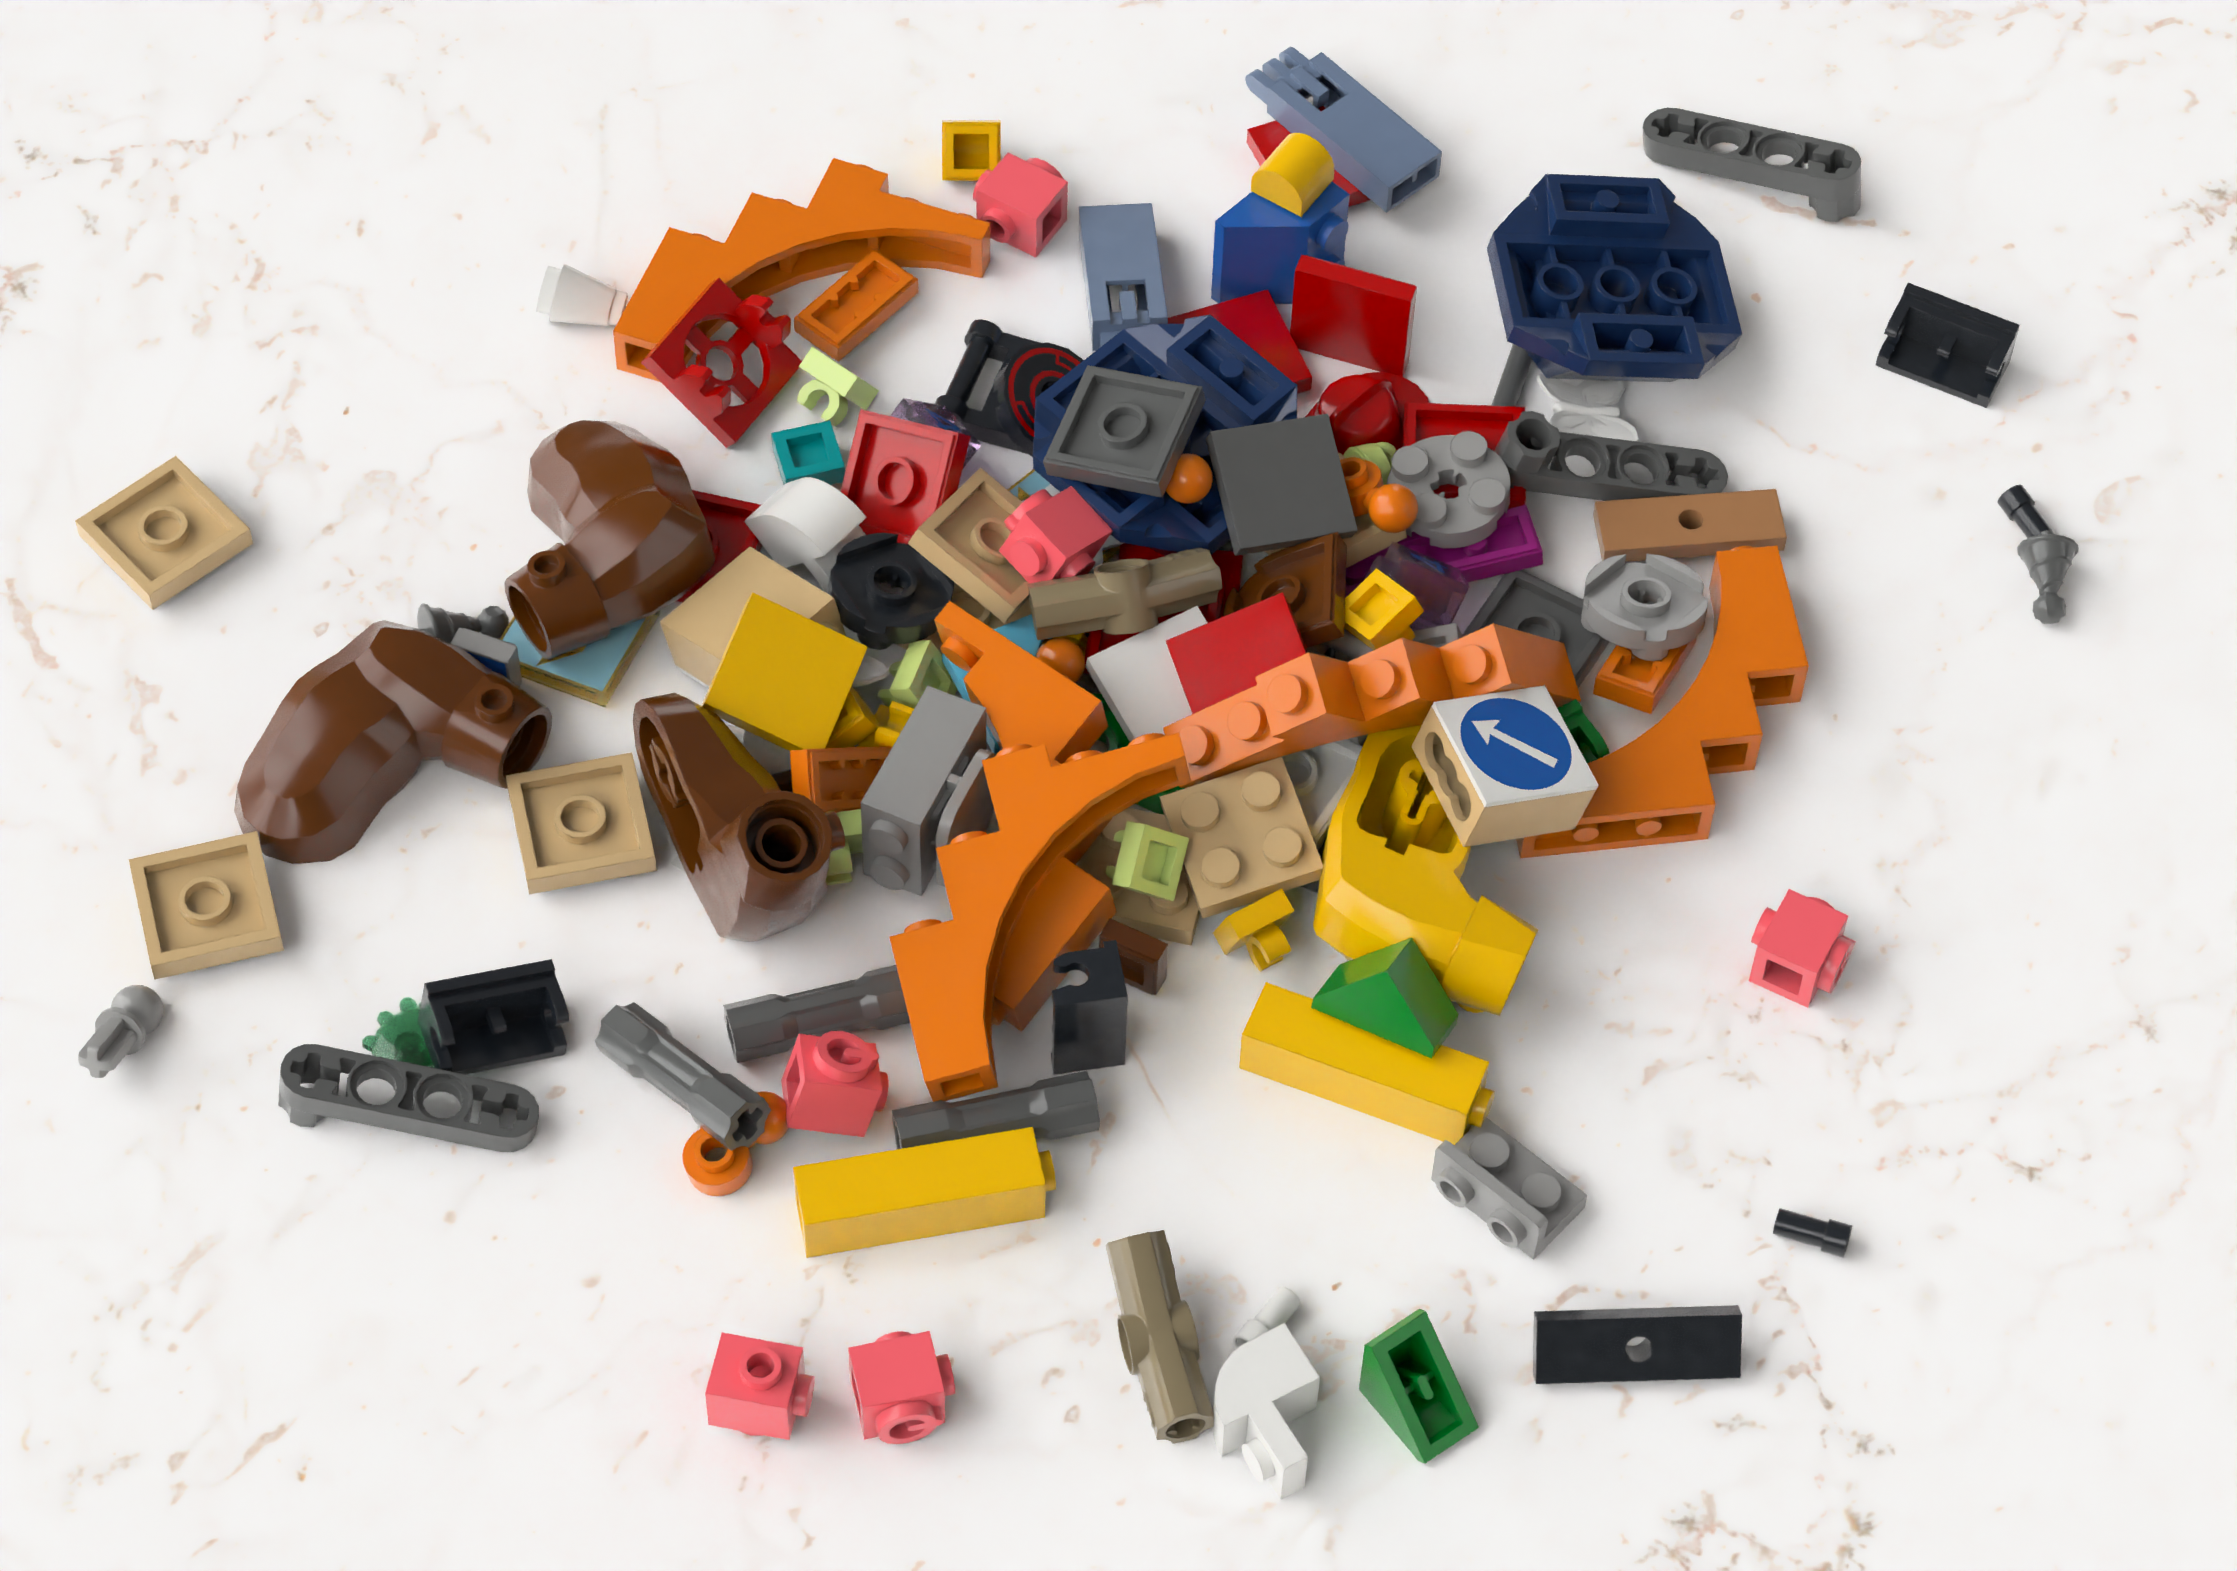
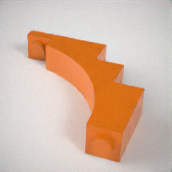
[1516,545,1809,859]
[934,601,1117,1032]

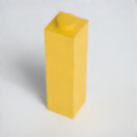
[1239,982,1495,1145]
[793,1127,1056,1258]

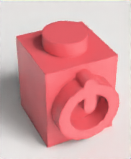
[973,152,1068,257]
[999,486,1113,583]
[1749,889,1856,1008]
[781,1031,889,1137]
[848,1331,955,1444]
[705,1332,815,1440]

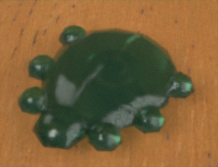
[362,997,434,1068]

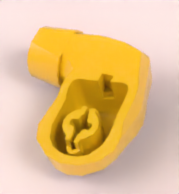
[1313,725,1538,1016]

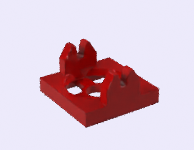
[641,278,802,448]

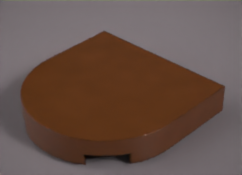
[1223,532,1347,649]

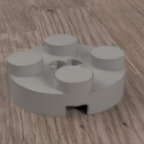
[1387,431,1510,548]
[1581,554,1708,661]

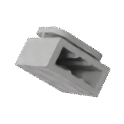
[861,686,995,897]

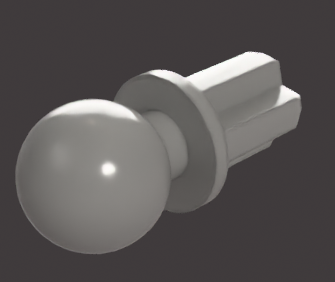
[78,984,164,1078]

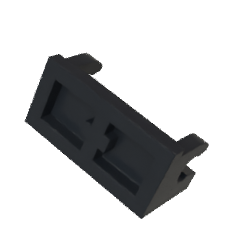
[1875,282,2020,408]
[1051,940,1128,1075]
[418,959,569,1074]

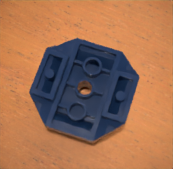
[1487,174,1742,382]
[1033,315,1297,556]

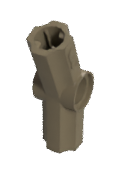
[1028,548,1222,640]
[1105,1230,1214,1444]

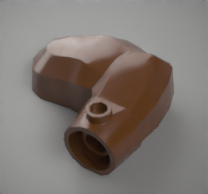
[504,420,715,659]
[234,620,552,864]
[632,693,845,942]

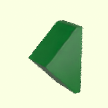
[1311,938,1459,1059]
[1359,1309,1479,1464]

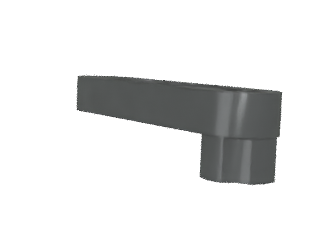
[1642,107,1861,222]
[1494,411,1728,501]
[278,1044,539,1152]

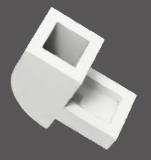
[744,477,866,593]
[1212,1323,1320,1500]

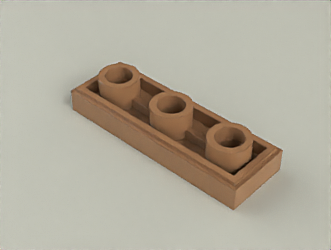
[1593,489,1787,562]

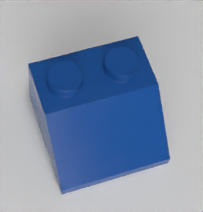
[1211,182,1350,304]

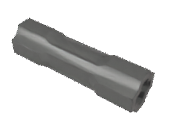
[723,965,910,1063]
[595,1002,771,1151]
[892,1071,1100,1149]

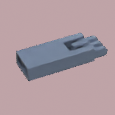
[1245,47,1442,213]
[1079,203,1168,351]

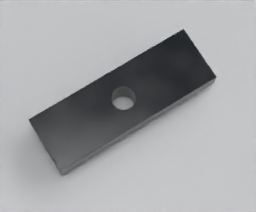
[1533,1305,1742,1384]

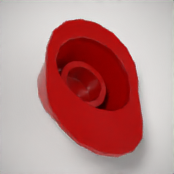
[1305,372,1429,455]

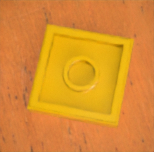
[701,592,868,751]

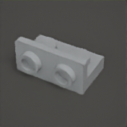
[1431,1117,1587,1260]

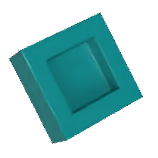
[771,420,845,485]

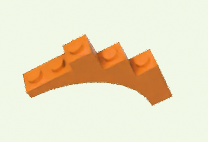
[613,158,990,382]
[1163,623,1581,788]
[889,732,1191,1102]

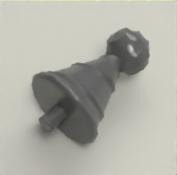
[2017,530,2079,625]
[417,603,509,643]

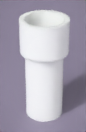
[1233,1286,1301,1348]

